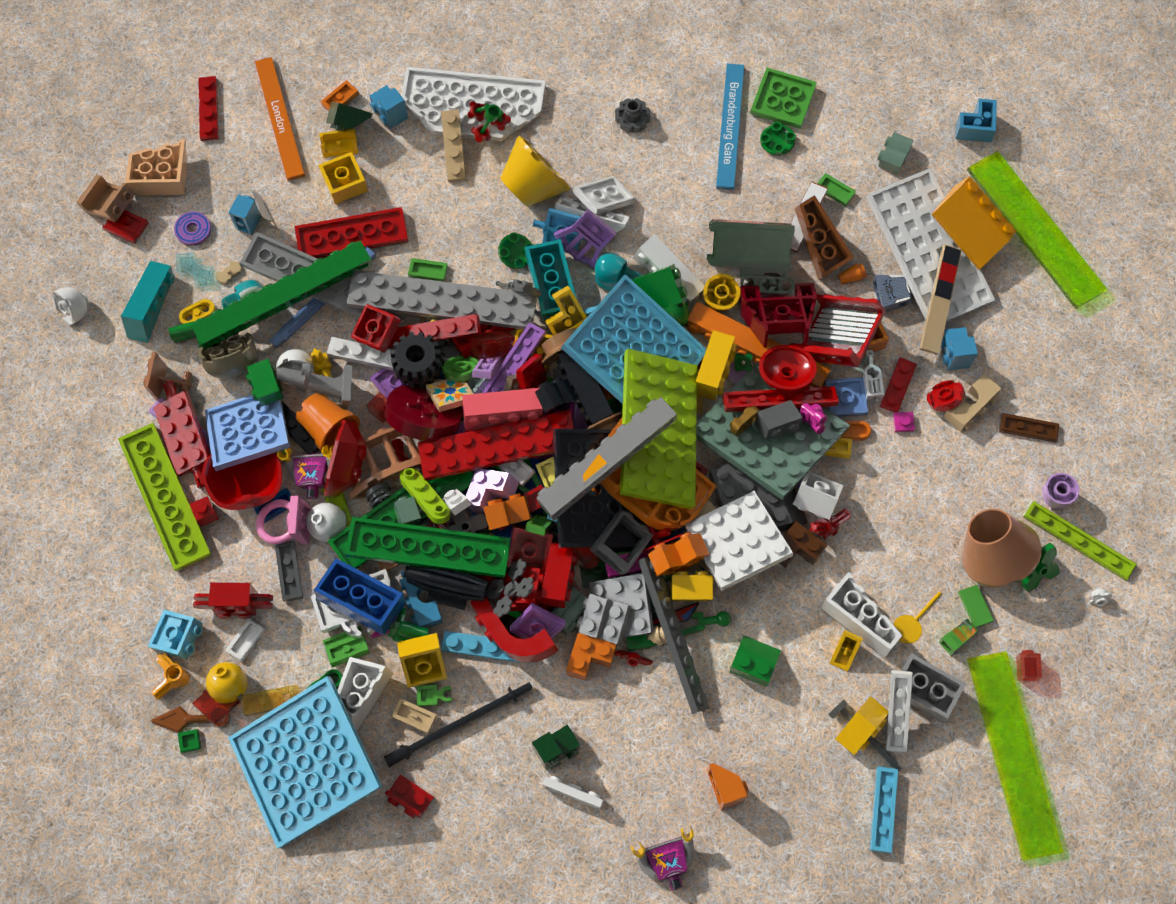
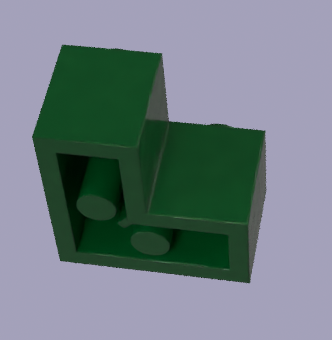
[532,724,581,770]

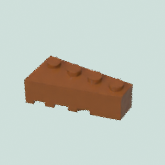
[795,195,854,280]

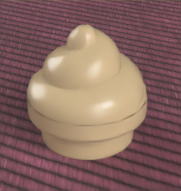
[647,625,667,646]

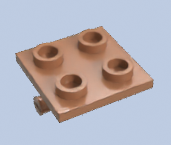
[143,352,192,401]

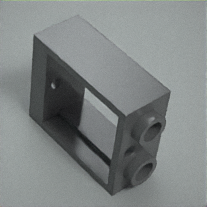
[590,510,653,575]

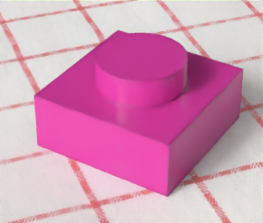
[893,412,915,432]

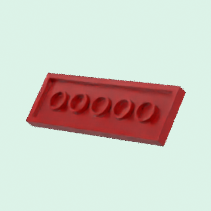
[294,207,409,258]

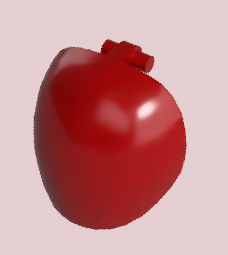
[202,452,282,510]

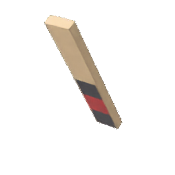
[919,244,962,355]

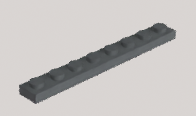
[638,557,709,714]

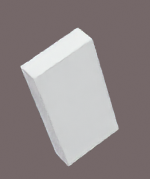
[225,618,266,662]

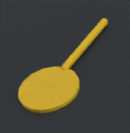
[893,592,941,644]

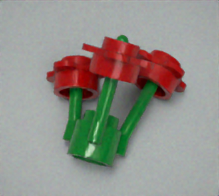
[467,101,511,143]

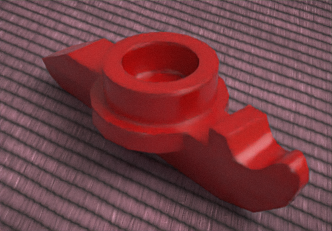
[615,650,653,667]

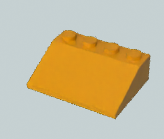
[931,176,1016,270]

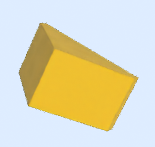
[829,630,863,672]

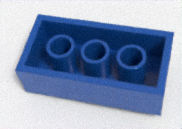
[314,559,406,635]

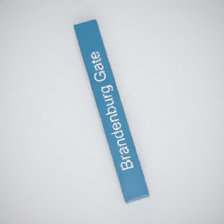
[716,63,744,190]

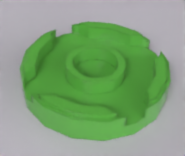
[442,356,479,382]

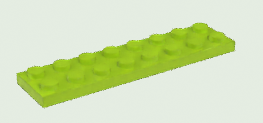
[118,423,212,572]

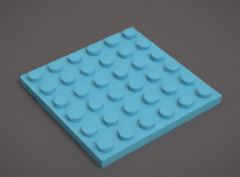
[560,274,706,404]
[228,676,383,848]

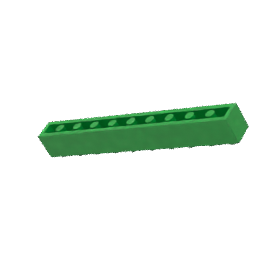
[191,240,372,350]

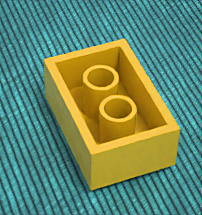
[695,330,737,401]

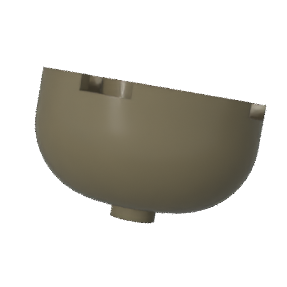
[198,332,257,379]

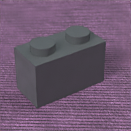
[754,400,803,441]

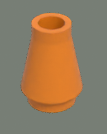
[838,263,867,285]

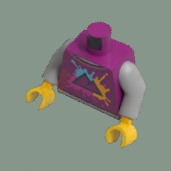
[277,445,334,499]
[630,826,694,891]

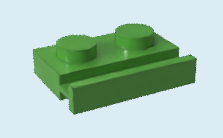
[323,626,370,667]

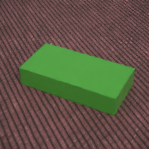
[818,173,856,207]
[408,258,448,282]
[525,514,554,536]
[958,585,994,628]

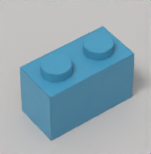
[229,194,261,235]

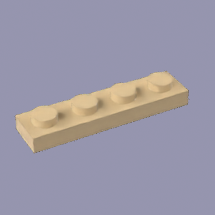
[441,109,466,181]

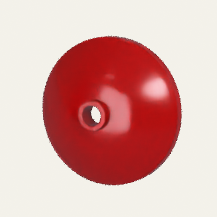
[759,345,817,392]

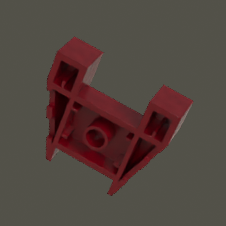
[738,283,817,348]

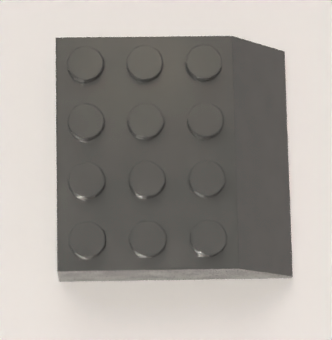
[709,463,808,532]

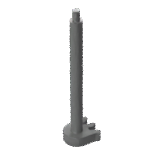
[828,699,901,771]

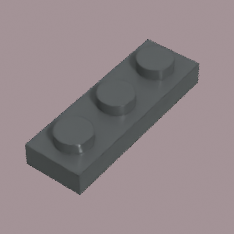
[275,541,303,602]

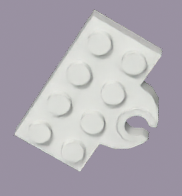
[311,569,392,638]

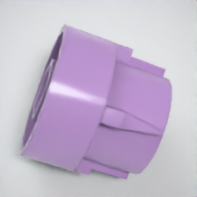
[1042,473,1079,510]

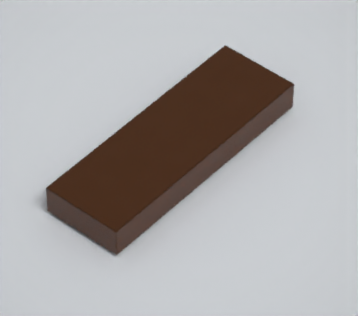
[999,413,1059,443]

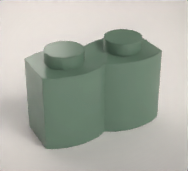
[877,132,914,174]

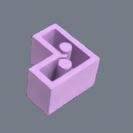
[466,469,519,515]

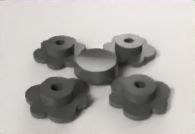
[487,559,534,618]

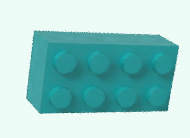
[525,239,576,322]

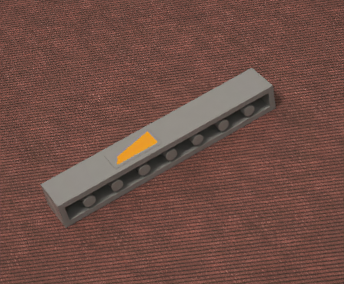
[536,397,677,520]

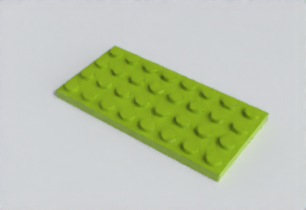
[620,348,697,509]

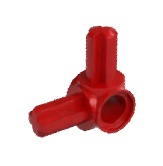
[809,508,851,540]

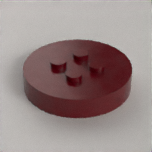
[384,385,463,441]

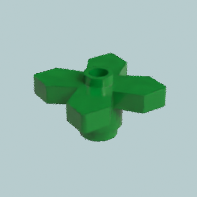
[1022,543,1060,592]

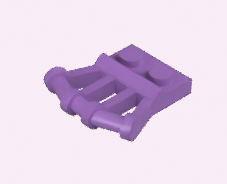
[554,209,616,269]

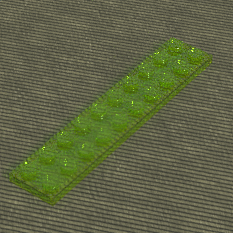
[967,151,1107,309]
[967,651,1064,861]

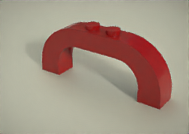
[470,571,559,663]

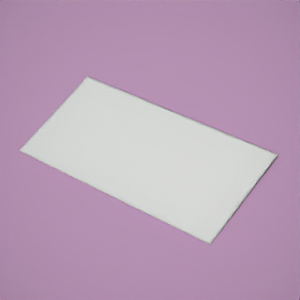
[250,190,272,221]

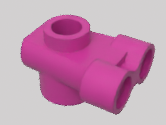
[800,403,827,435]

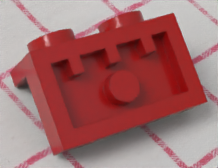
[385,774,434,819]

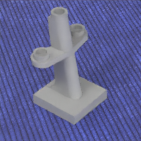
[276,362,352,410]

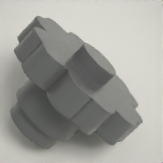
[615,98,651,132]

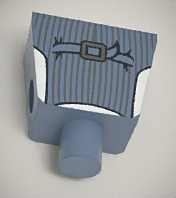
[873,275,913,313]

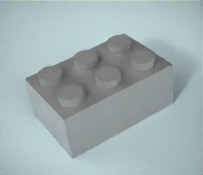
[889,653,966,723]

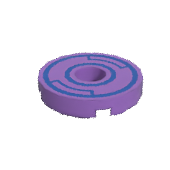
[174,211,211,246]

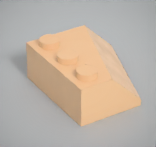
[125,139,188,196]

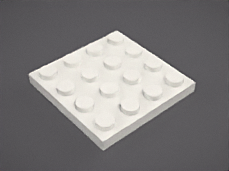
[684,491,793,591]

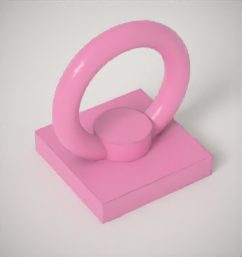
[256,496,312,545]

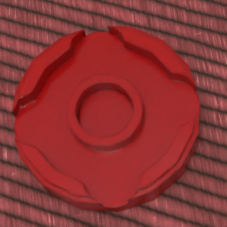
[927,380,965,412]

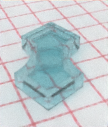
[176,252,215,287]

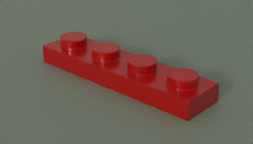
[198,76,219,141]

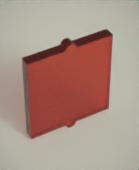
[192,690,240,724]

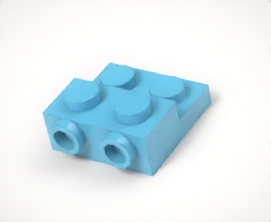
[148,610,203,660]

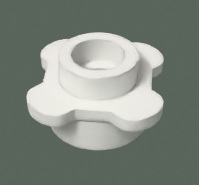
[1090,589,1112,606]

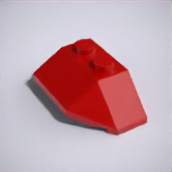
[324,420,367,497]

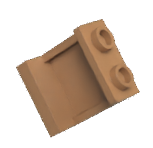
[76,174,136,223]

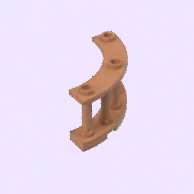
[348,427,422,499]

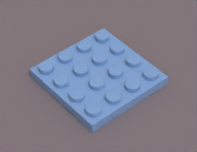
[205,395,290,471]

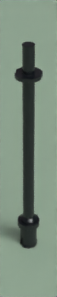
[384,682,533,768]

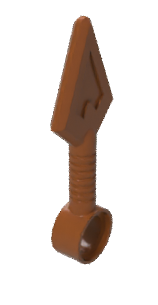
[151,706,231,733]

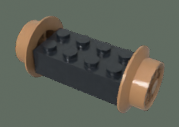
[541,328,623,429]

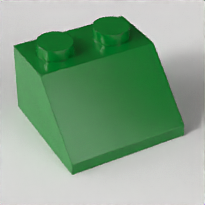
[729,636,781,687]

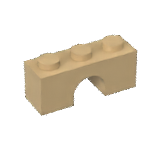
[943,374,1001,432]

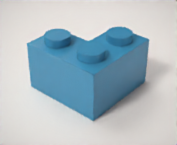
[369,85,408,129]
[955,98,997,142]
[941,327,978,371]

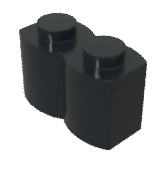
[535,378,578,413]

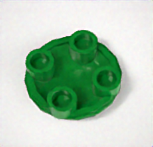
[760,122,796,155]
[498,232,533,269]

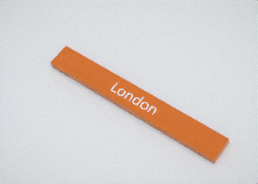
[255,57,305,181]

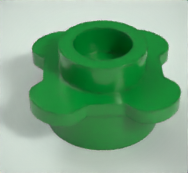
[734,353,753,372]

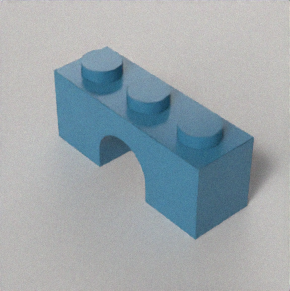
[399,571,443,629]

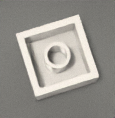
[793,471,844,520]

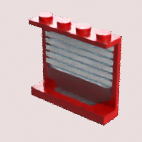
[790,294,886,368]

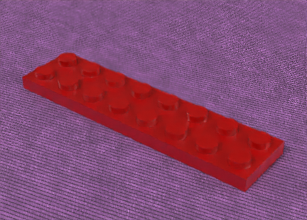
[418,410,574,481]

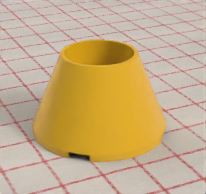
[500,135,570,207]

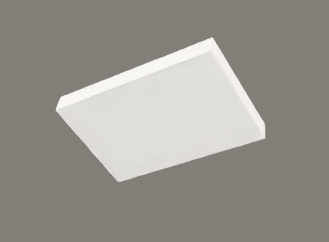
[573,176,636,215]

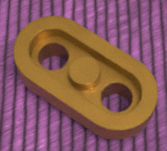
[729,406,760,437]

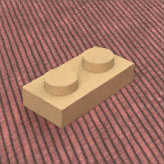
[391,698,437,734]

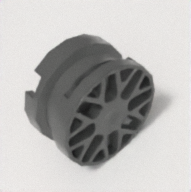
[365,482,394,509]

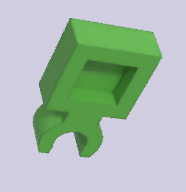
[417,684,452,707]

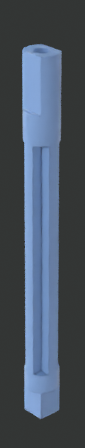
[269,247,376,349]

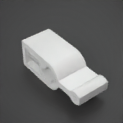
[862,350,885,402]

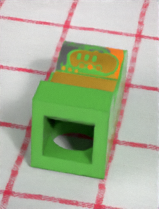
[939,618,978,656]

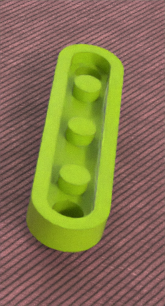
[400,468,450,524]

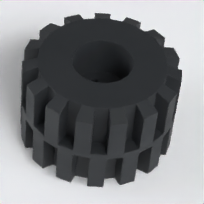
[390,332,443,389]

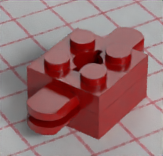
[193,582,273,619]

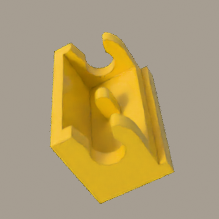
[319,129,359,158]

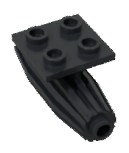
[404,566,489,611]

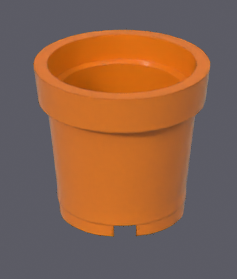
[296,393,360,452]

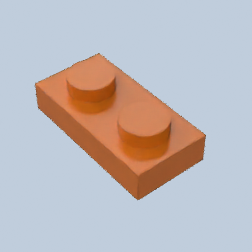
[320,80,359,112]

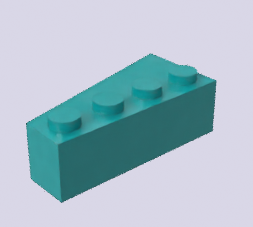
[121,261,175,343]

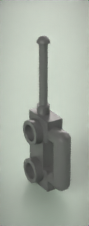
[496,279,542,297]

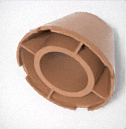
[962,509,1042,587]

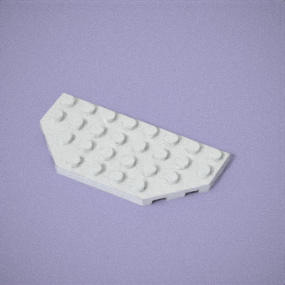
[401,67,546,142]

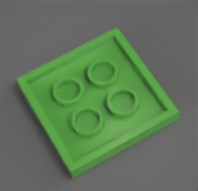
[750,67,817,129]

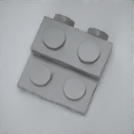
[577,594,631,645]

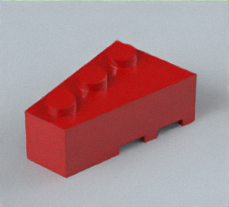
[540,543,578,608]

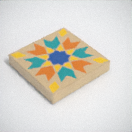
[426,379,473,412]

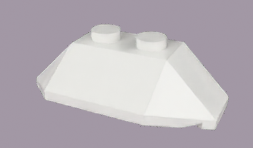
[555,197,629,232]

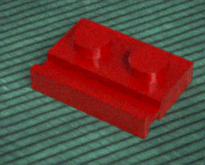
[102,210,148,244]
[516,354,547,389]

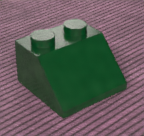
[326,102,373,131]

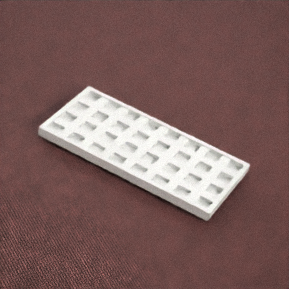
[865,168,995,322]

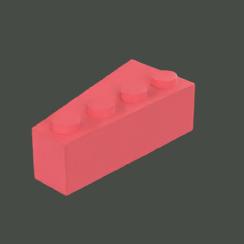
[462,388,543,432]

